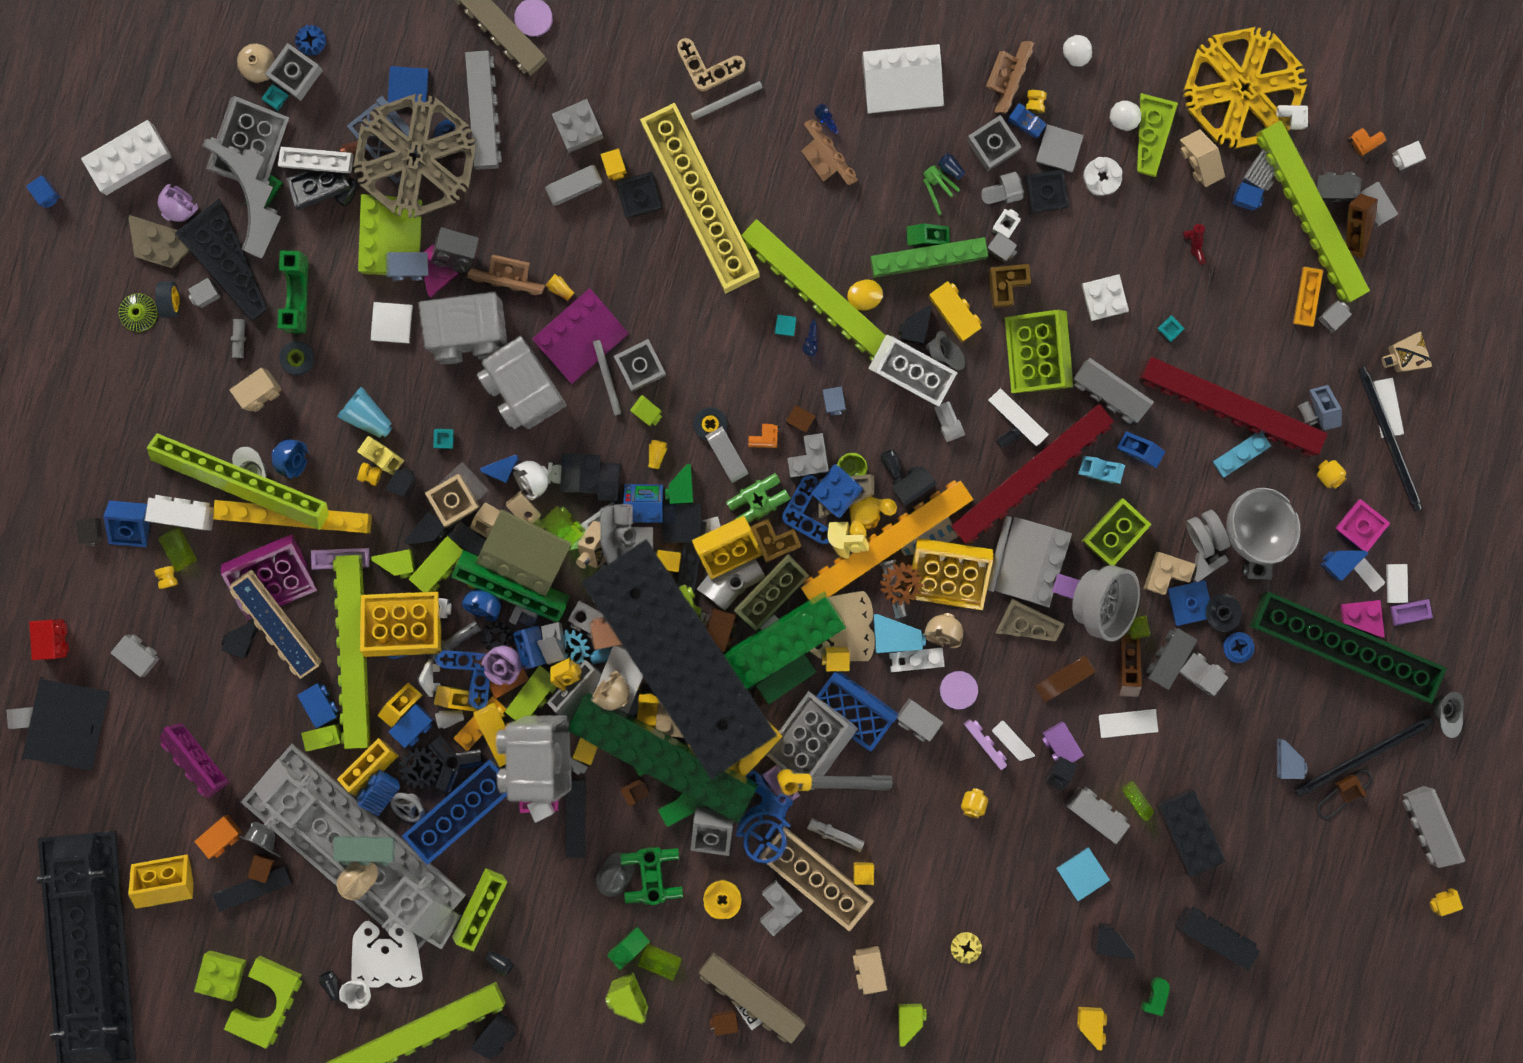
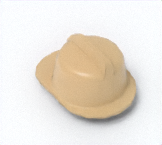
[337,861,378,900]

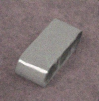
[545,165,603,206]
[706,427,749,483]

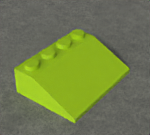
[358,194,422,275]
[1005,310,1073,393]

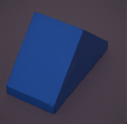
[480,454,519,483]

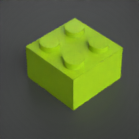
[194,951,247,1002]

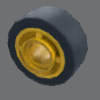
[155,281,180,318]

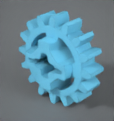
[558,630,590,666]

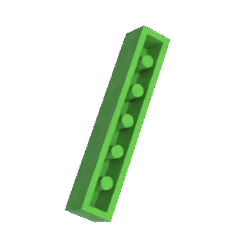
[870,237,988,278]

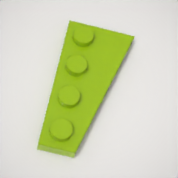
[1137,93,1178,177]

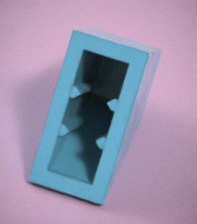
[873,614,926,653]

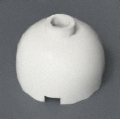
[513,461,549,500]

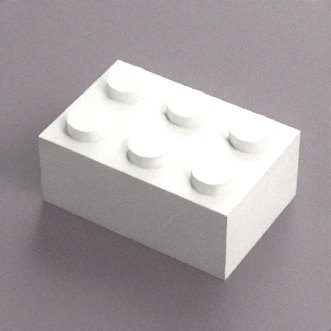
[145,495,214,530]

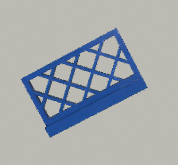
[816,671,898,752]

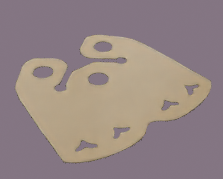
[810,591,875,661]

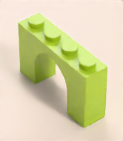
[224,956,302,1049]

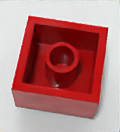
[29,619,69,660]

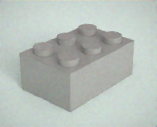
[1065,787,1130,844]

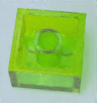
[540,506,586,551]

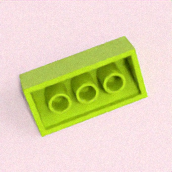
[606,972,648,1023]

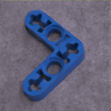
[782,475,829,544]
[435,650,490,709]

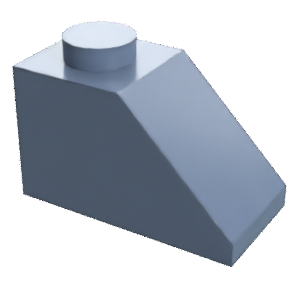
[1310,385,1342,431]
[1277,739,1307,779]

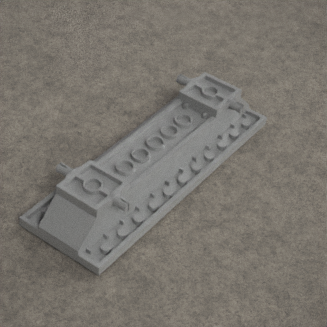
[241,744,467,950]

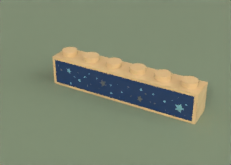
[229,570,321,679]

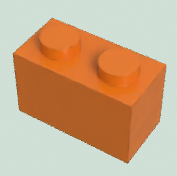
[194,815,242,859]

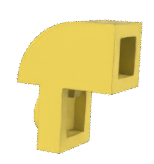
[357,436,404,475]
[828,522,869,558]

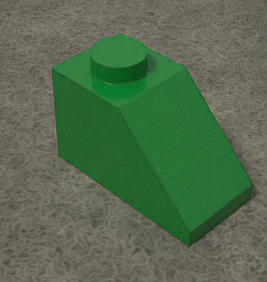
[907,223,950,247]
[665,464,693,504]
[607,927,650,970]

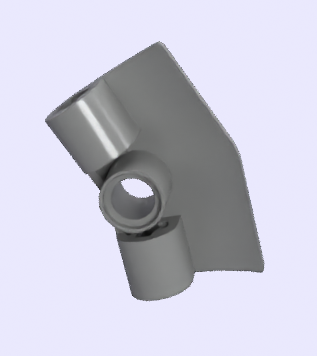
[600,504,637,564]
[697,559,765,612]

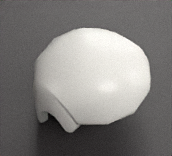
[1063,35,1092,66]
[1110,100,1142,131]
[339,980,371,1009]

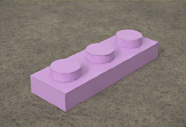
[964,719,1007,770]

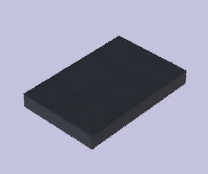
[287,170,351,211]

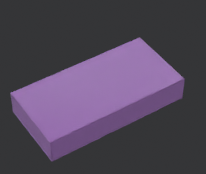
[1390,599,1433,626]

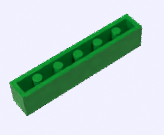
[451,550,569,622]

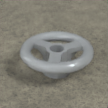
[390,793,425,823]

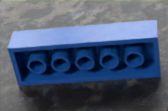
[402,758,507,865]

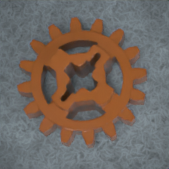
[880,563,923,605]

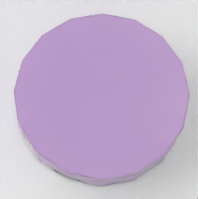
[514,0,553,37]
[940,671,978,709]

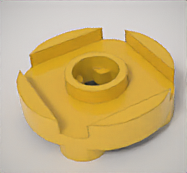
[703,880,742,919]

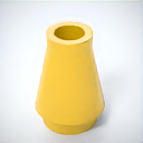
[545,274,574,301]
[648,440,668,469]

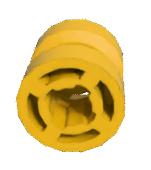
[1026,90,1047,113]
[357,462,382,486]
[154,566,178,589]

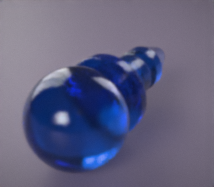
[814,104,838,134]
[803,320,818,356]

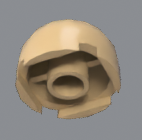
[237,43,275,83]
[924,613,963,648]
[592,671,630,711]

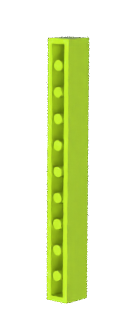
[1256,120,1370,303]
[741,219,886,361]
[147,433,329,530]
[333,555,371,749]
[326,982,506,1063]

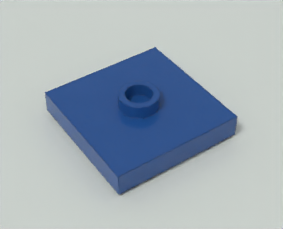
[1167,580,1210,626]

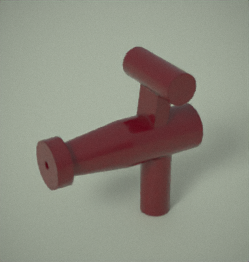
[1183,224,1206,265]

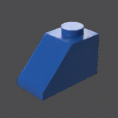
[1117,431,1165,468]
[1321,551,1368,581]

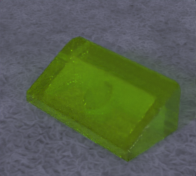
[158,528,197,572]
[1121,781,1154,821]
[638,944,682,981]

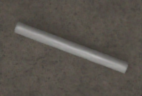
[691,81,763,120]
[593,340,622,415]
[987,516,1012,592]

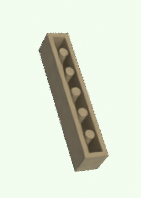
[453,0,547,76]
[699,952,805,1044]

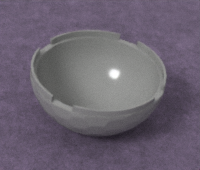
[1226,488,1300,565]

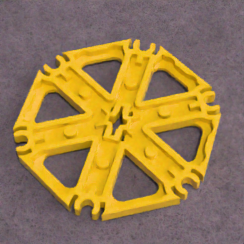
[1183,27,1307,149]

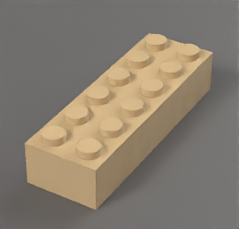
[759,827,874,932]

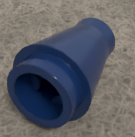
[937,153,966,180]

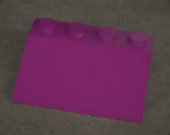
[532,288,629,384]
[221,534,317,620]
[159,723,229,798]

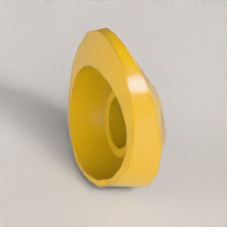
[847,280,883,311]

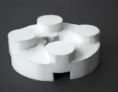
[1083,157,1122,196]

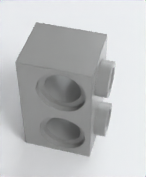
[568,601,605,638]

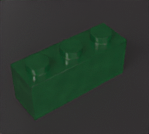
[756,654,816,704]

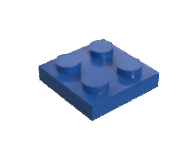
[811,464,863,518]

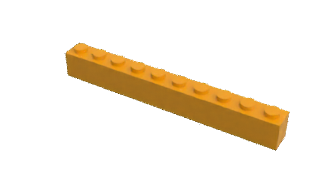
[801,480,974,600]

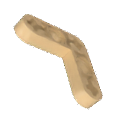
[677,38,745,91]

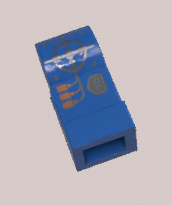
[1007,103,1046,138]

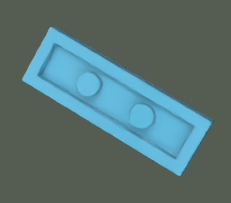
[1212,432,1271,478]

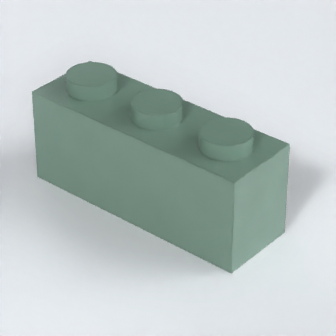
[333,836,396,866]

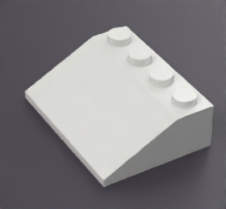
[862,44,944,113]

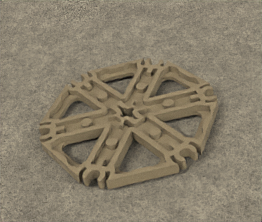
[353,94,476,218]

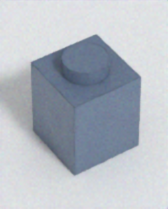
[822,386,846,416]

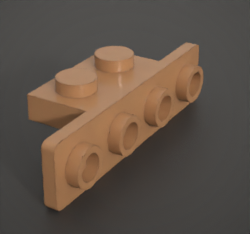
[986,41,1034,114]
[801,119,858,185]
[467,255,545,295]

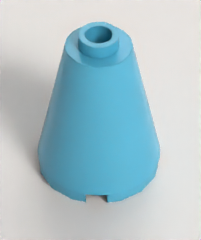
[337,387,392,438]

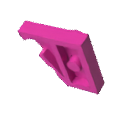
[424,244,458,298]
[1340,600,1385,637]

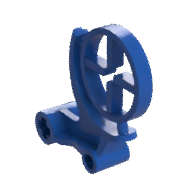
[735,771,793,863]

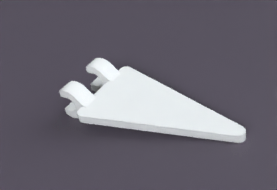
[419,659,440,697]

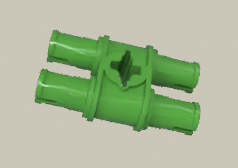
[726,473,791,524]

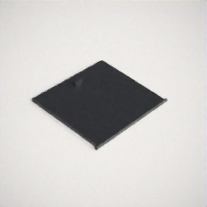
[21,677,110,770]

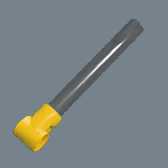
[777,769,893,795]

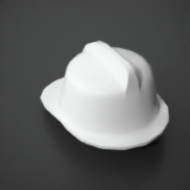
[232,447,267,478]

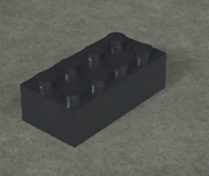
[1156,789,1226,877]
[1175,906,1260,971]

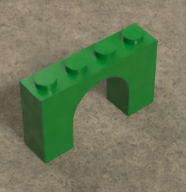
[278,251,308,334]
[635,736,706,827]

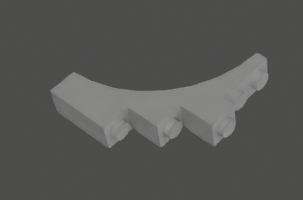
[202,137,281,258]

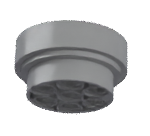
[1073,565,1140,641]

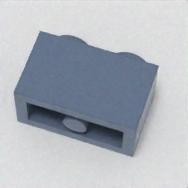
[386,252,428,281]

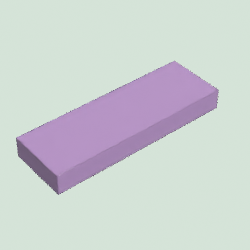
[311,548,370,569]

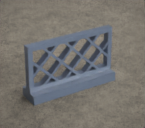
[347,96,423,185]

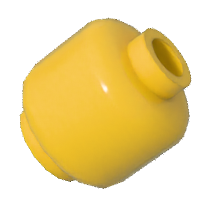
[1317,460,1346,489]
[961,788,988,819]

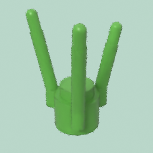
[923,165,960,215]

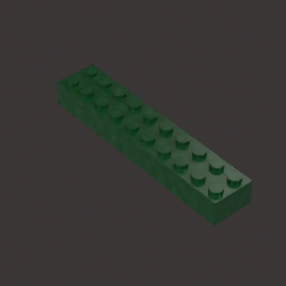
[1249,592,1447,703]
[567,693,759,823]

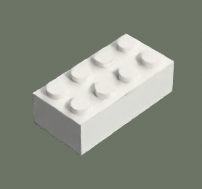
[81,120,172,195]
[868,335,957,406]

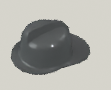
[926,331,965,370]
[1434,692,1464,738]
[239,822,282,857]
[596,852,635,897]

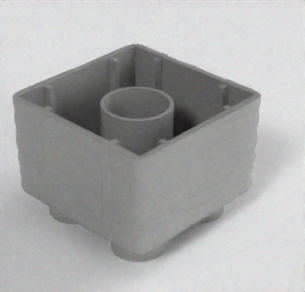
[419,293,507,365]
[477,336,567,429]
[496,715,572,802]

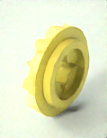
[951,932,982,964]

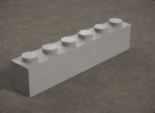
[465,51,502,170]

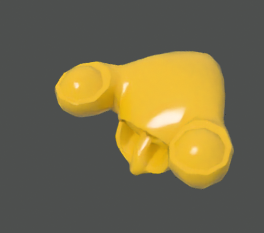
[849,496,897,537]

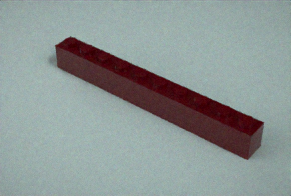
[1139,357,1328,457]
[950,404,1114,545]

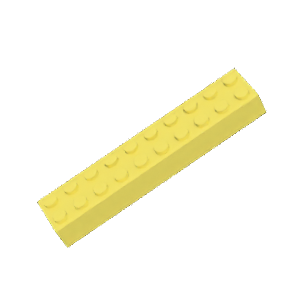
[640,103,760,294]

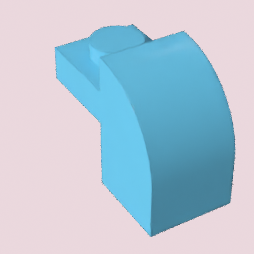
[1078,456,1125,484]

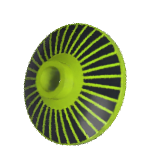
[119,294,158,332]

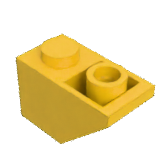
[1077,1007,1107,1050]

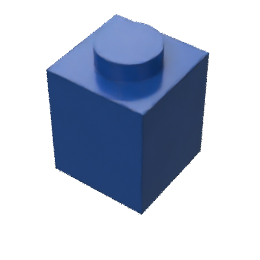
[26,175,60,208]
[1232,182,1264,211]

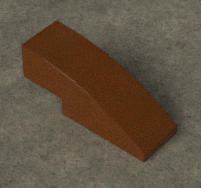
[1035,655,1096,702]

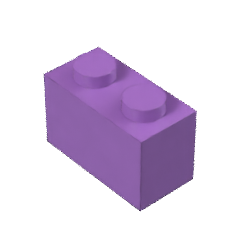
[1042,721,1084,762]

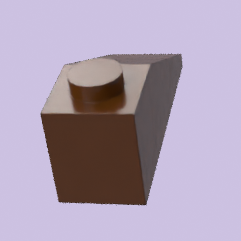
[1346,194,1378,259]
[1118,635,1142,697]

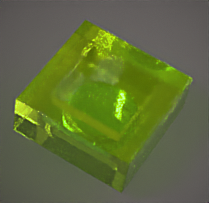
[1129,615,1151,639]

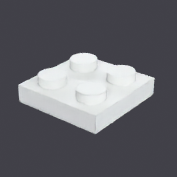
[1081,274,1129,321]

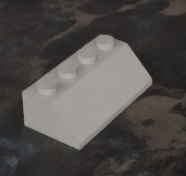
[1073,358,1154,424]
[1402,786,1465,868]

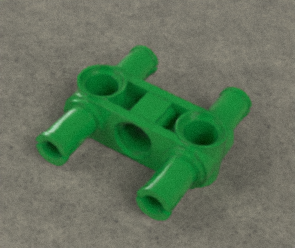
[620,847,683,905]

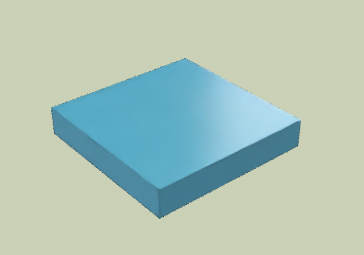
[1056,848,1110,901]

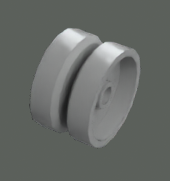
[1186,509,1230,559]

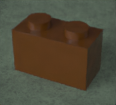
[707,608,738,652]

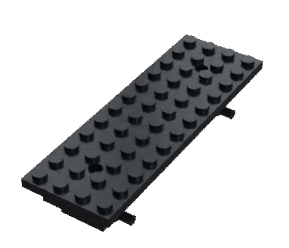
[581,539,777,779]
[37,830,136,1063]

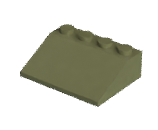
[475,509,572,596]

